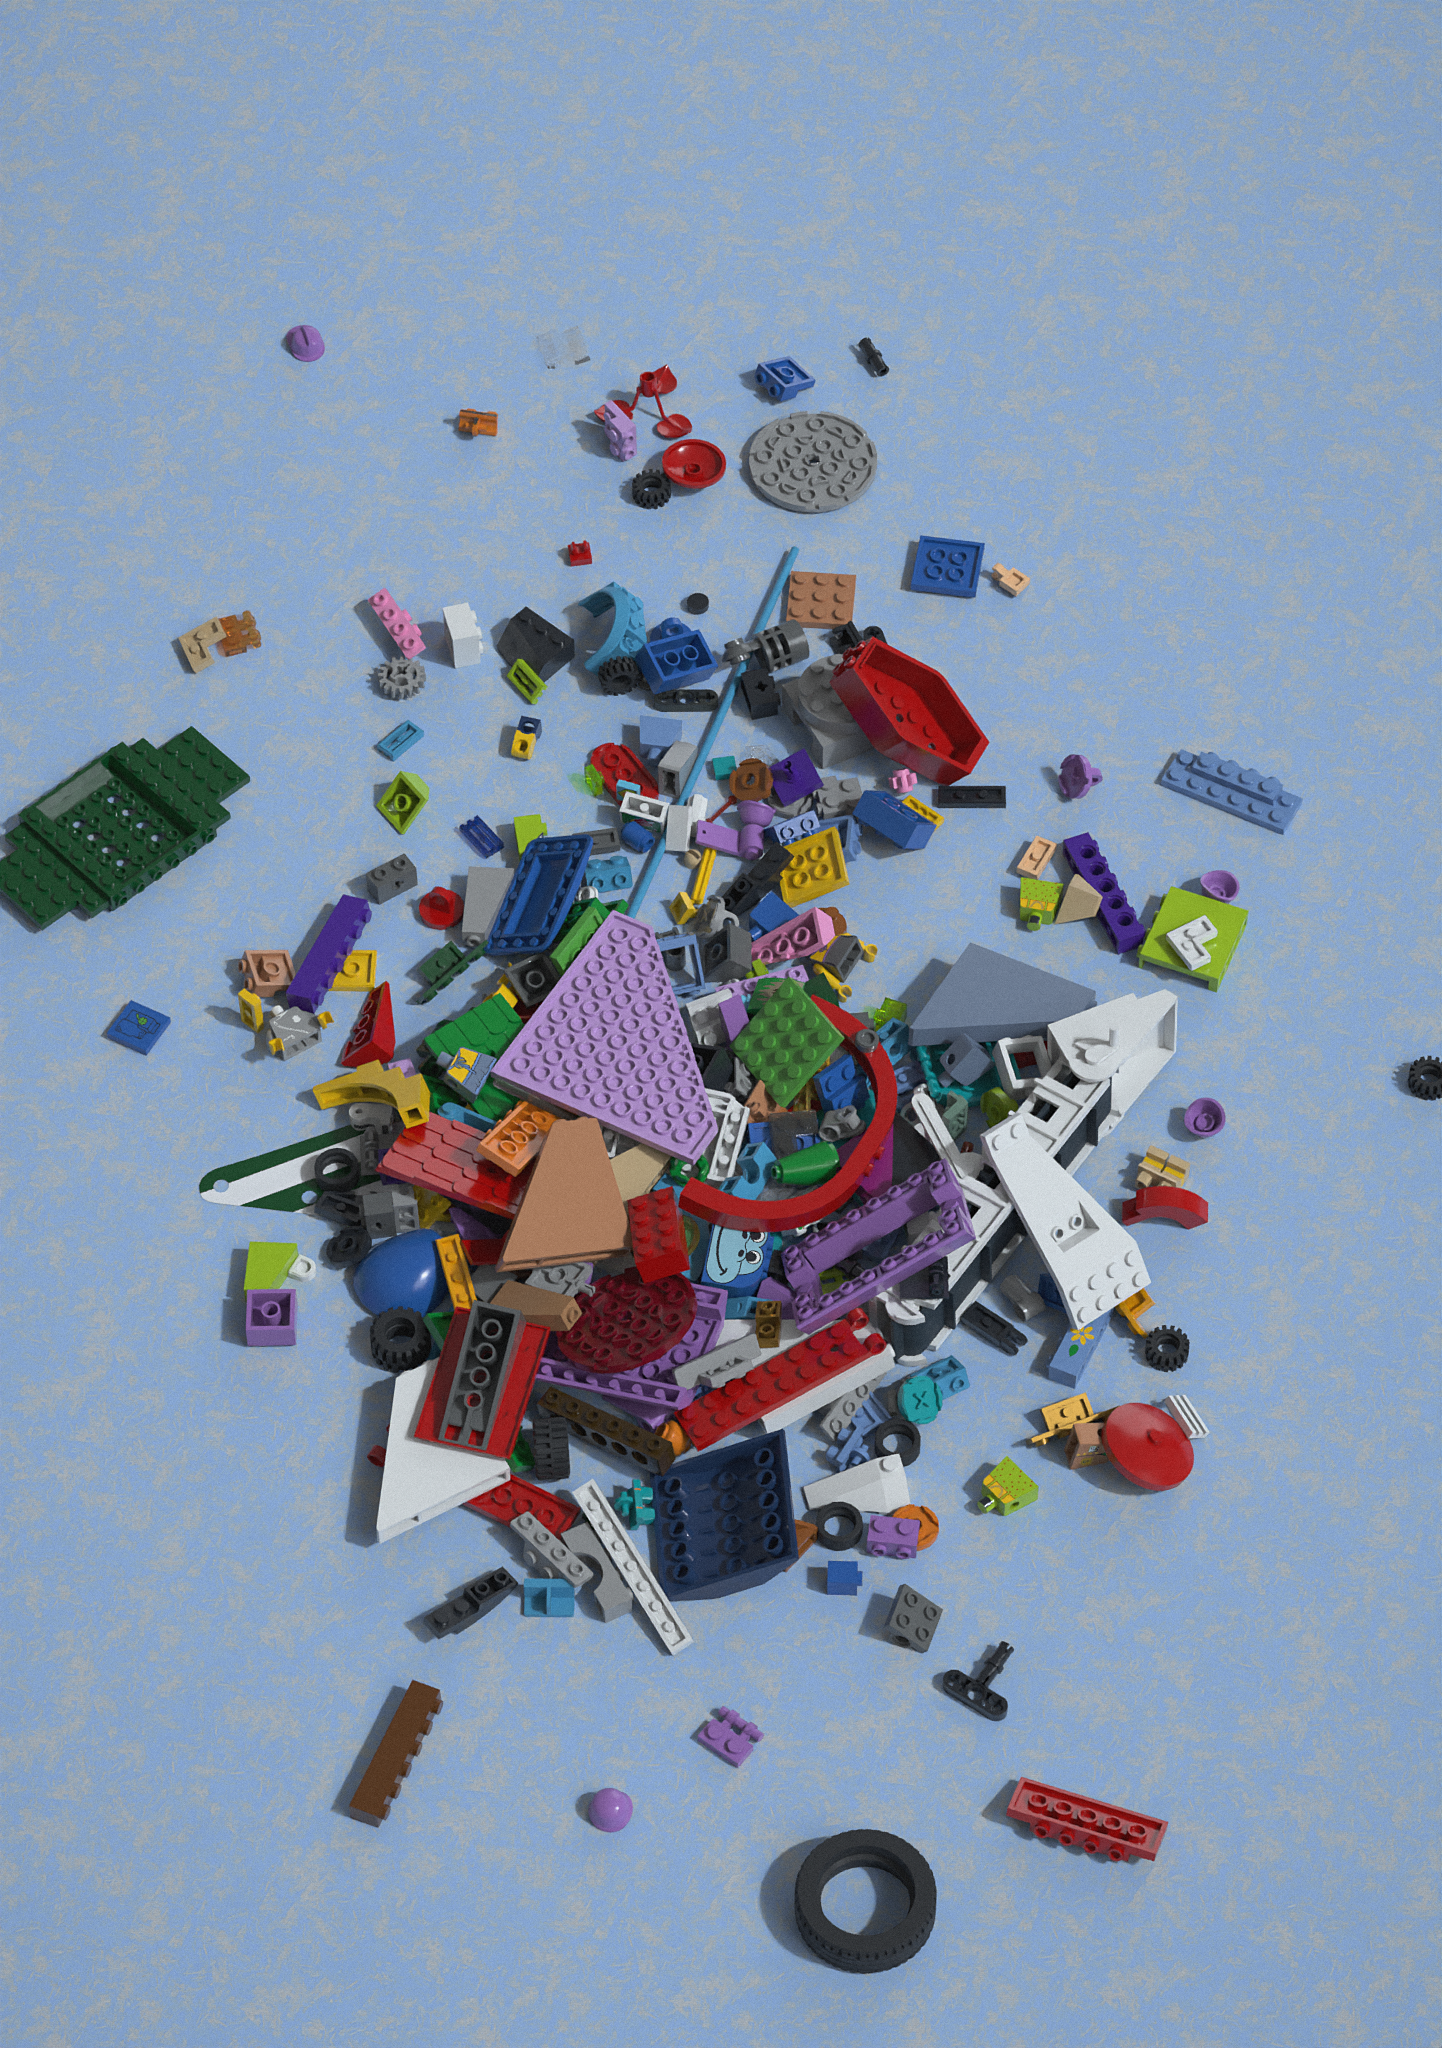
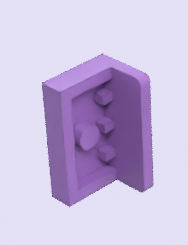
[867,1515,920,1559]

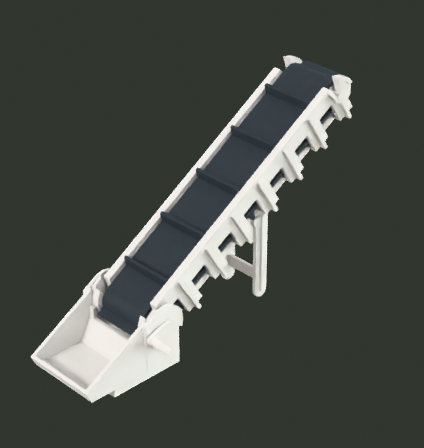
[868,989,1178,1367]

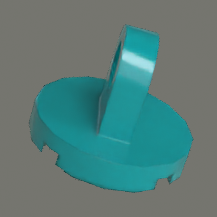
[897,1376,943,1424]

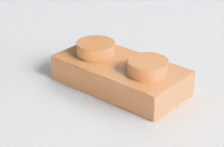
[1017,835,1057,880]

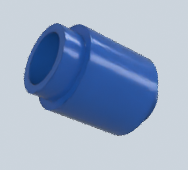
[621,821,655,853]

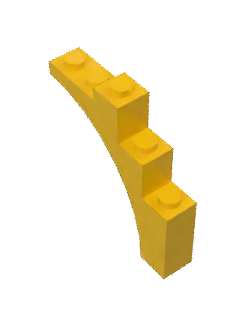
[313,1059,430,1128]

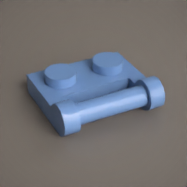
[894,1060,928,1113]

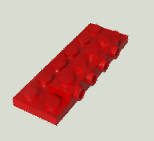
[1006,1777,1168,1862]

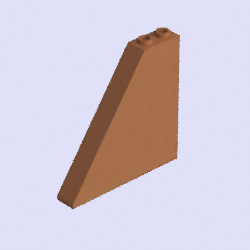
[495,1117,633,1272]

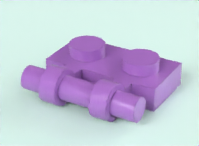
[698,1706,764,1768]

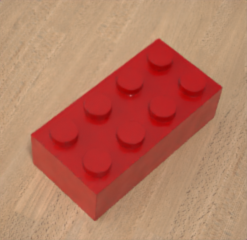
[627,1186,690,1284]

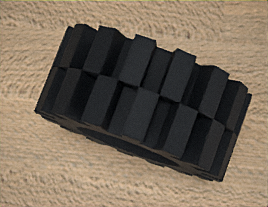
[632,469,671,510]
[597,656,640,696]
[1408,1056,1442,1101]
[1145,1325,1190,1372]

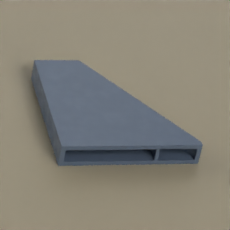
[908,942,1097,1046]

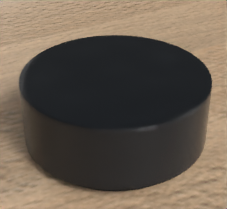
[687,593,709,615]

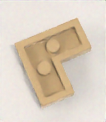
[178,616,227,673]

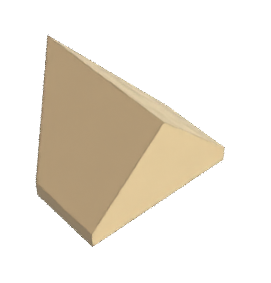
[1054,874,1103,925]

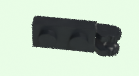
[960,1301,1028,1356]

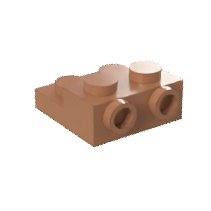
[238,950,296,997]

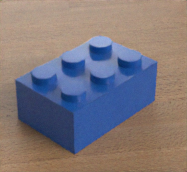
[635,629,718,695]
[852,790,937,850]

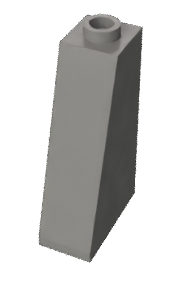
[462,867,515,947]

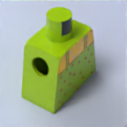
[1020,877,1064,931]
[977,1456,1039,1516]

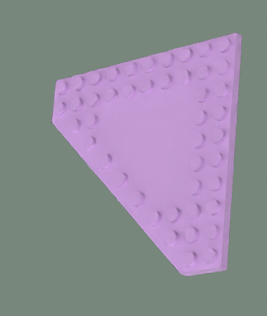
[490,910,718,1166]

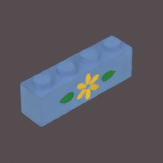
[1046,1307,1114,1389]

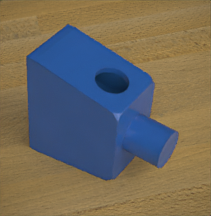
[748,891,799,943]

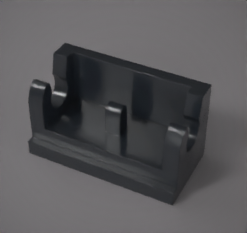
[829,621,863,654]

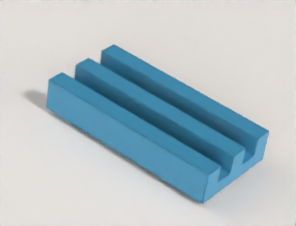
[377,720,424,762]

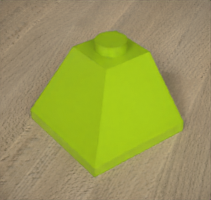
[376,771,430,834]

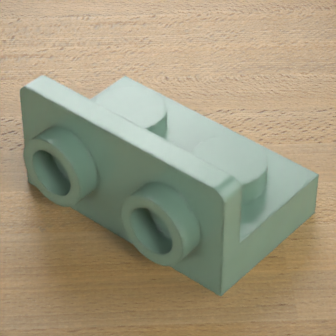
[942,1091,968,1141]

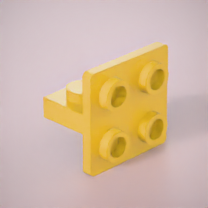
[407,1185,456,1229]

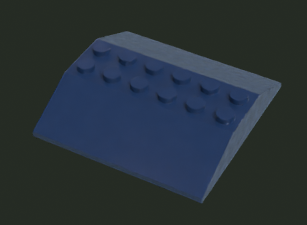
[649,1429,799,1601]

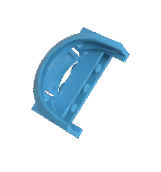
[578,581,647,676]

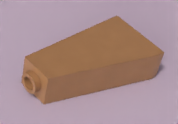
[490,1280,582,1331]

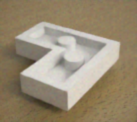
[1166,915,1218,971]

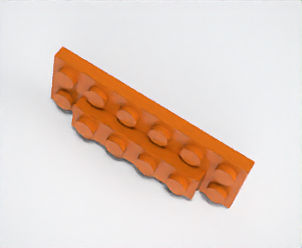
[476,1095,577,1177]

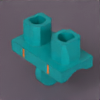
[614,1479,655,1530]

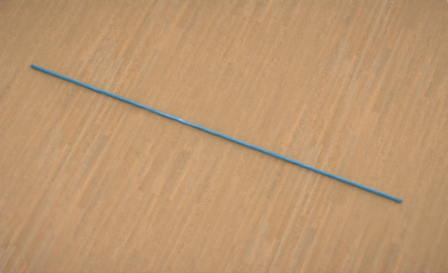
[426,546,799,1361]

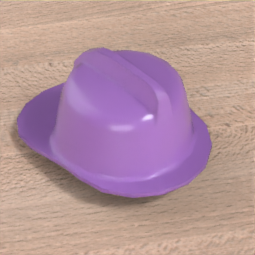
[286,325,325,362]

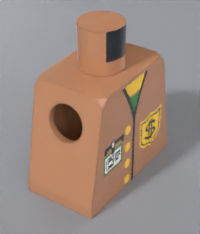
[1064,1423,1109,1470]

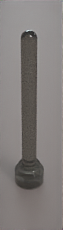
[493,1078,580,1121]

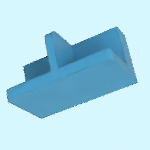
[524,1578,575,1617]

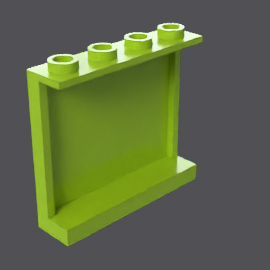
[1136,886,1249,993]

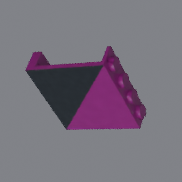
[836,1111,941,1205]

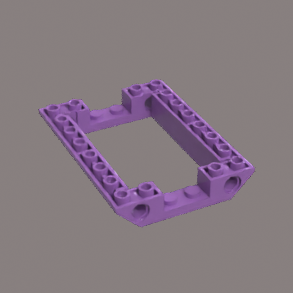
[781,1158,976,1335]

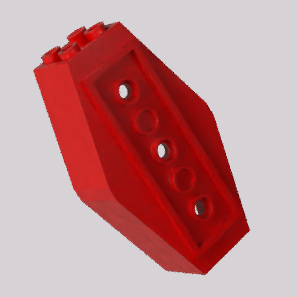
[829,637,990,786]

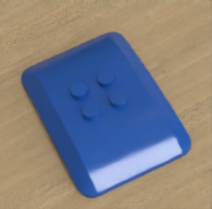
[484,834,593,956]

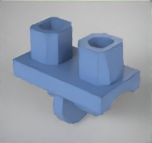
[862,1226,902,1264]
[826,1427,870,1473]

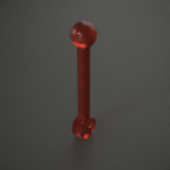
[706,795,737,823]

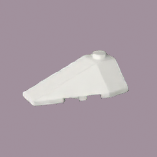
[803,1454,911,1515]

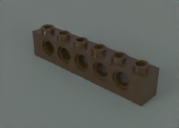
[537,1386,676,1477]

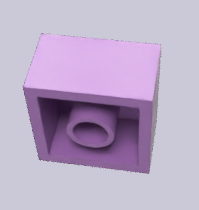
[246,1289,298,1346]

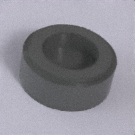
[855,1029,879,1053]

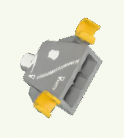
[266,1005,334,1061]

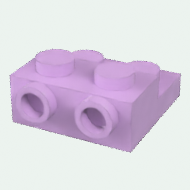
[604,400,637,462]

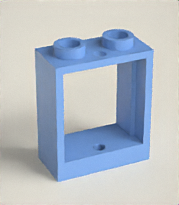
[656,932,706,998]

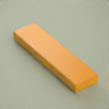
[435,1234,477,1310]

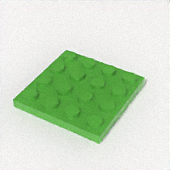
[730,977,845,1108]

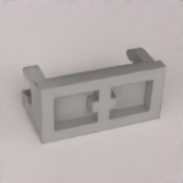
[391,1184,420,1233]

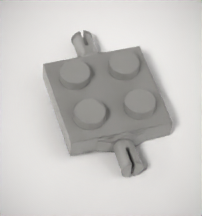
[525,1262,595,1297]

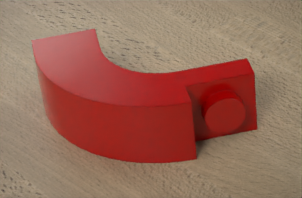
[1122,1186,1208,1230]

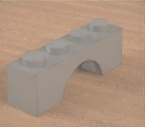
[561,1522,634,1623]

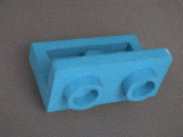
[584,856,633,893]

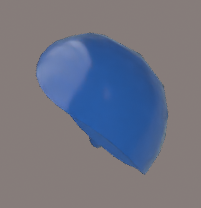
[353,1228,448,1317]

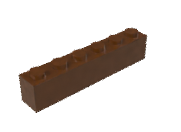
[349,1680,443,1828]

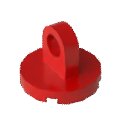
[419,886,464,930]

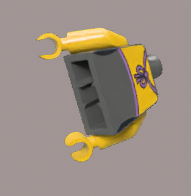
[805,933,878,1003]

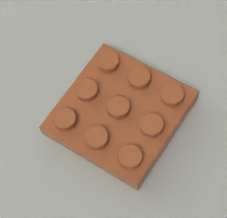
[786,571,856,629]

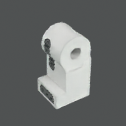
[349,1103,395,1134]

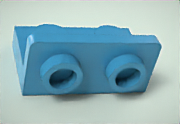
[910,1355,970,1400]

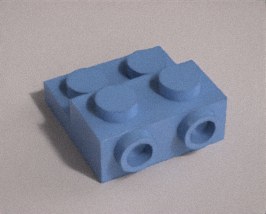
[813,814,863,863]

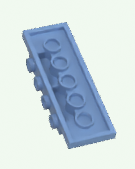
[1161,749,1303,835]

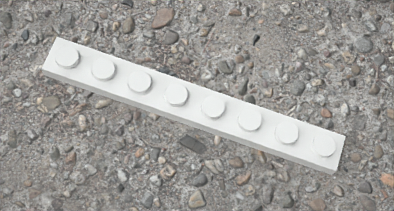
[572,1479,694,1656]

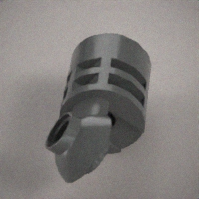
[722,619,810,673]

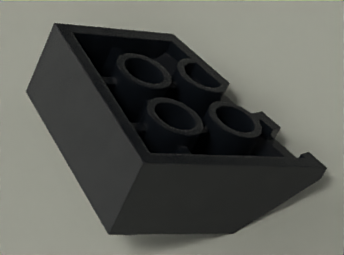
[497,607,575,693]

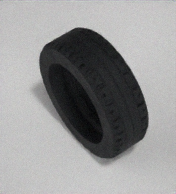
[794,1829,937,1974]

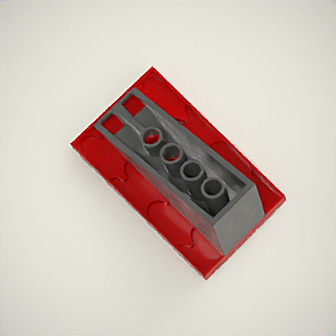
[414,1300,551,1460]

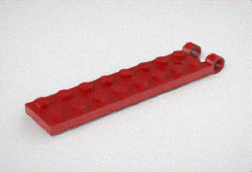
[674,1308,887,1452]
[367,1423,581,1542]

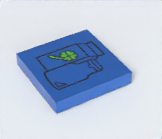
[107,1000,171,1055]

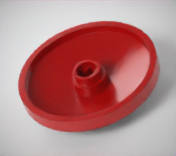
[1102,1403,1194,1491]

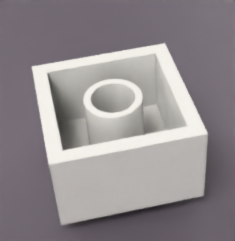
[442,602,483,669]

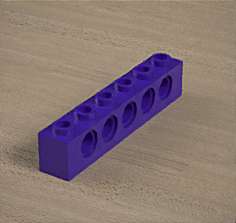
[1062,832,1146,955]

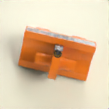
[459,408,498,436]

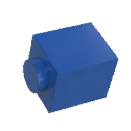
[827,1561,863,1596]

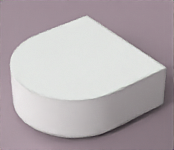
[288,1254,316,1282]

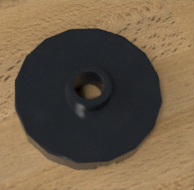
[326,1226,372,1268]

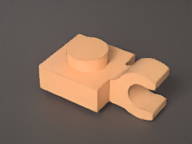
[991,563,1030,596]

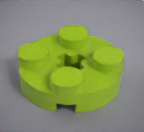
[980,1087,1019,1128]

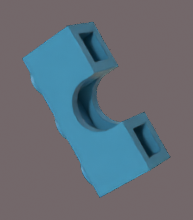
[718,1142,777,1200]

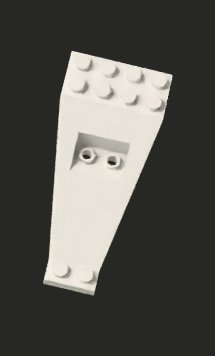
[979,1112,1151,1330]

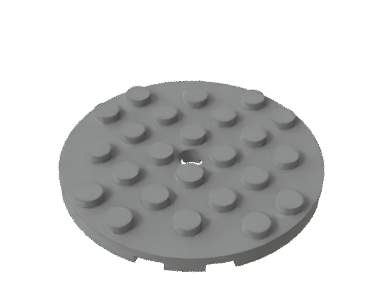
[749,411,877,513]

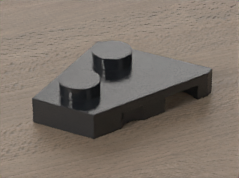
[314,1191,377,1226]

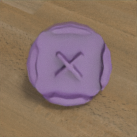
[1058,754,1103,799]

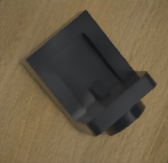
[767,1249,789,1285]

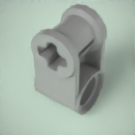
[818,1105,866,1142]

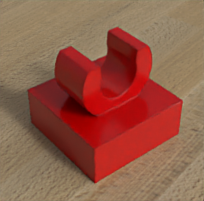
[568,540,592,567]

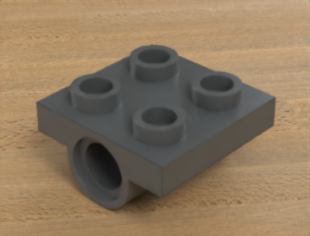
[884,1584,943,1653]

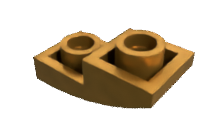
[755,1301,782,1348]

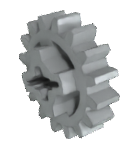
[378,656,426,699]

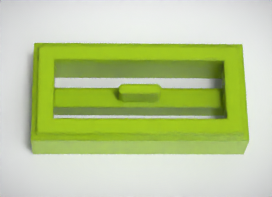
[507,659,548,704]

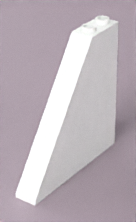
[714,1320,896,1434]
[376,1357,510,1544]

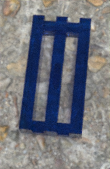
[459,815,504,859]

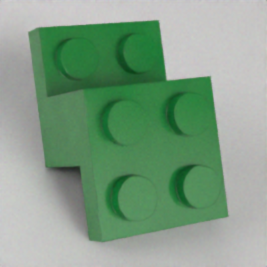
[552,897,629,943]

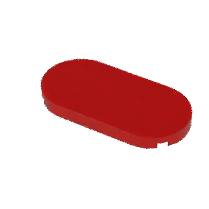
[590,743,659,806]

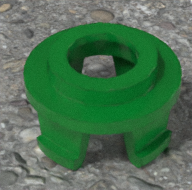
[670,1155,709,1187]

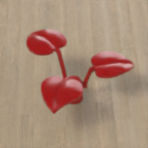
[594,364,692,438]

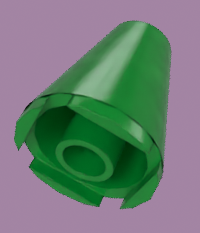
[771,1141,840,1187]

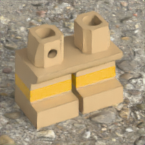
[1135,1145,1190,1189]

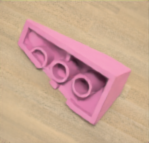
[751,907,835,967]

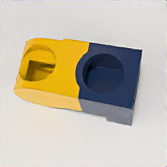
[511,715,542,760]

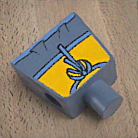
[436,1047,497,1104]

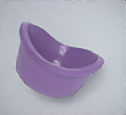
[737,800,777,828]
[1200,870,1240,904]
[1184,1097,1226,1138]
[588,1788,633,1833]

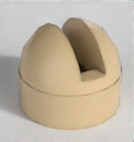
[684,849,702,869]

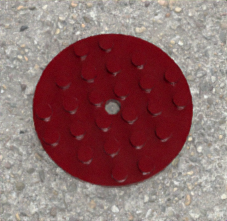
[556,1266,698,1374]

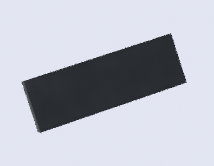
[938,786,1006,808]

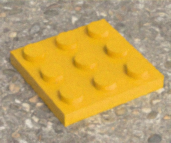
[780,826,850,908]

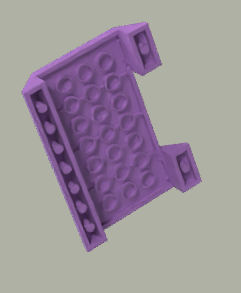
[536,1262,728,1410]

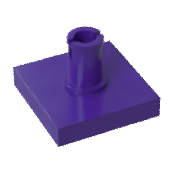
[770,748,824,807]

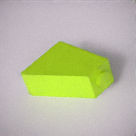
[244,1241,299,1303]

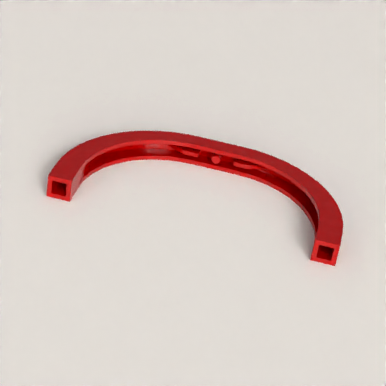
[678,995,897,1232]

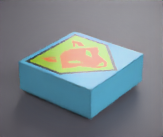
[616,779,640,801]

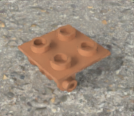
[744,1080,788,1125]

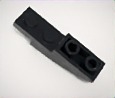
[721,841,794,920]
[423,1566,518,1640]

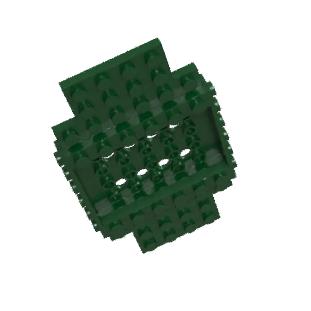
[0,726,250,931]

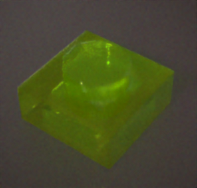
[584,764,604,796]

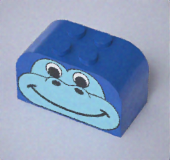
[701,1224,774,1299]

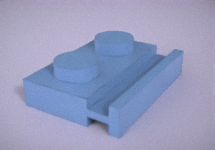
[850,1391,892,1439]

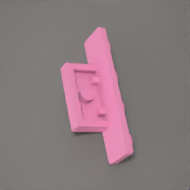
[368,588,426,660]

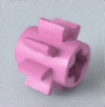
[888,768,918,793]

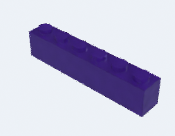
[286,894,372,1014]

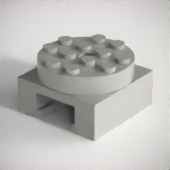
[782,654,901,769]

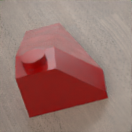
[341,981,396,1067]

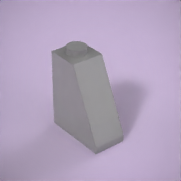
[658,740,698,799]

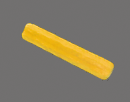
[691,847,716,905]

